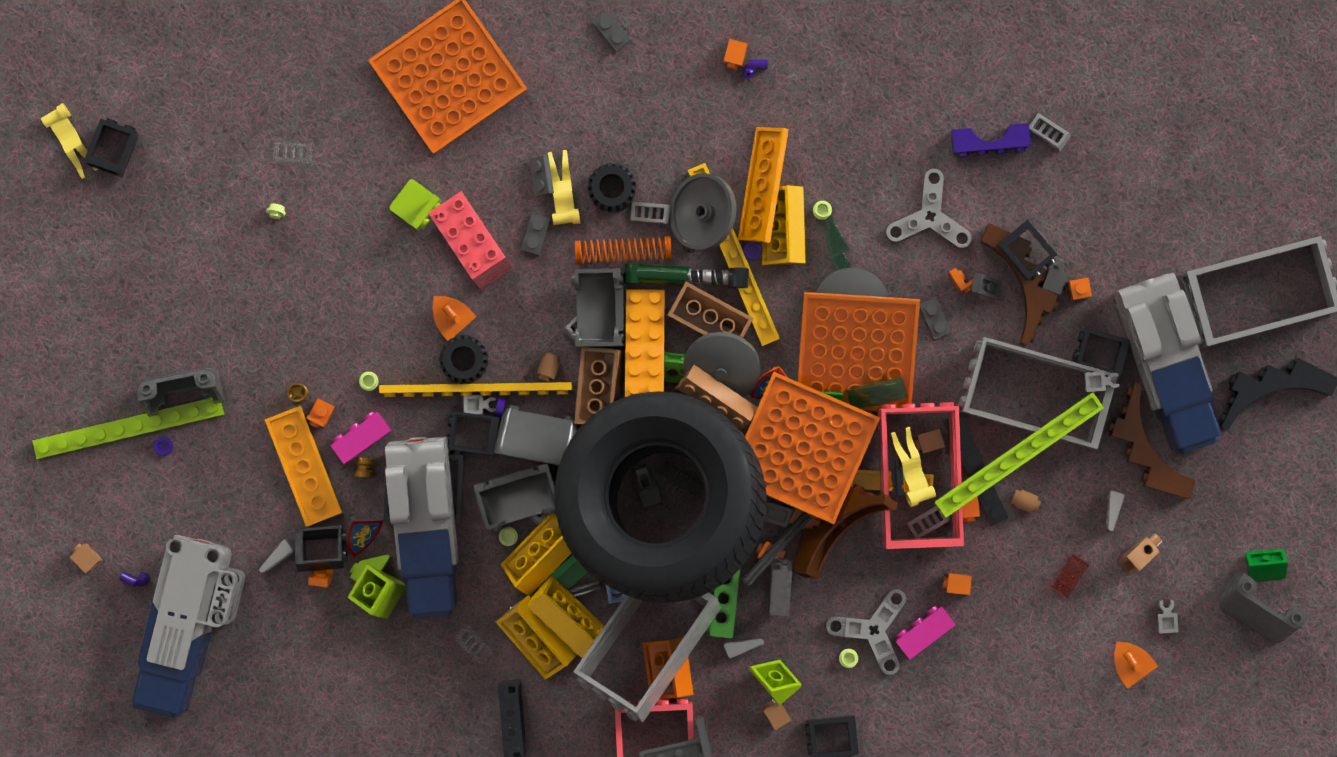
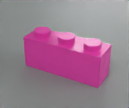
[330,411,392,465]
[895,605,956,660]

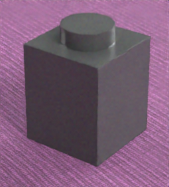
[1041,265,1068,296]

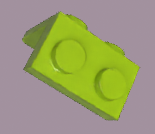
[390,179,441,231]

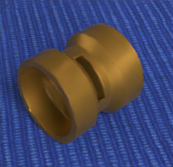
[287,383,308,403]
[354,457,375,478]

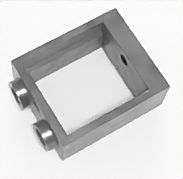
[769,557,792,616]

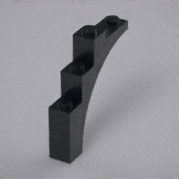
[1218,358,1337,431]

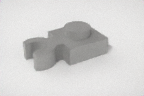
[1084,371,1119,392]
[462,395,496,414]
[1157,600,1179,634]

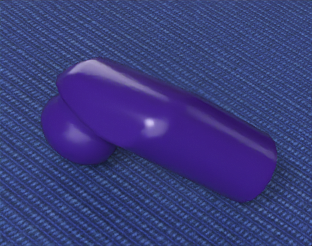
[742,60,768,79]
[119,572,150,586]

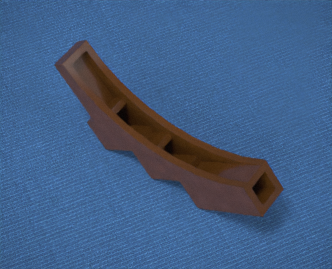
[980,223,1059,346]
[1108,383,1195,499]
[792,484,898,579]

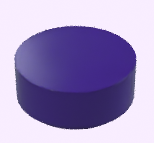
[743,242,762,261]
[495,398,506,418]
[153,437,173,456]

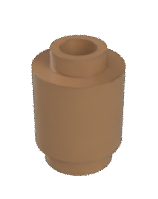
[536,353,560,382]
[1011,489,1041,514]

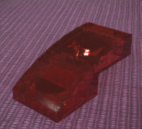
[1052,553,1089,598]

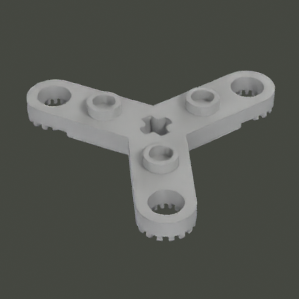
[886,169,972,248]
[826,589,906,675]

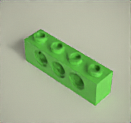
[706,569,740,638]

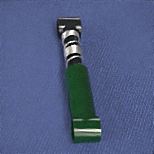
[624,264,749,288]

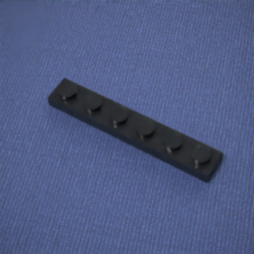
[943,413,1008,526]

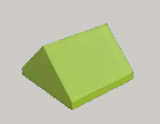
[749,660,802,705]

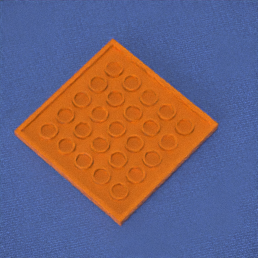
[368,0,528,155]
[797,292,920,411]
[745,372,880,525]

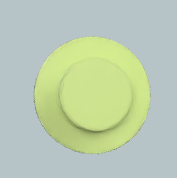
[813,201,832,220]
[266,204,286,219]
[359,372,379,391]
[498,527,518,546]
[839,649,858,668]

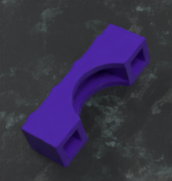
[951,123,1031,158]

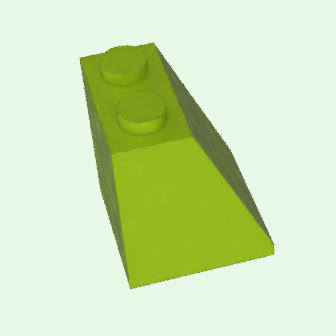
[347,564,406,619]

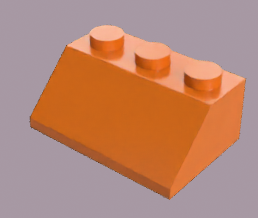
[642,637,694,699]

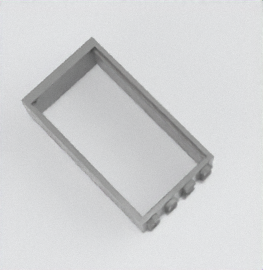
[1181,236,1337,348]
[958,337,1118,450]
[573,593,721,722]

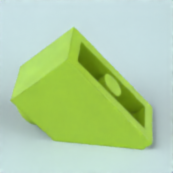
[350,555,392,582]

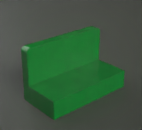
[1245,549,1288,581]
[552,554,587,589]

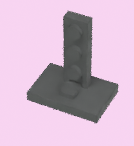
[639,715,712,757]

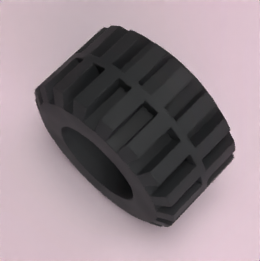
[588,162,636,212]
[439,335,489,384]

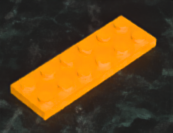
[738,127,789,243]
[625,289,665,397]
[265,406,343,527]

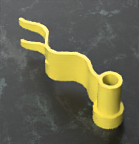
[41,103,98,179]
[548,150,580,225]
[891,427,936,507]

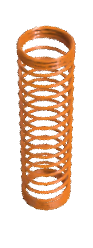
[575,236,672,265]

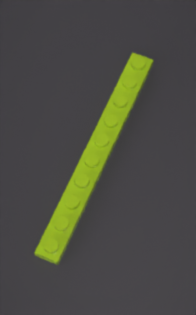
[934,392,1104,518]
[32,398,224,459]

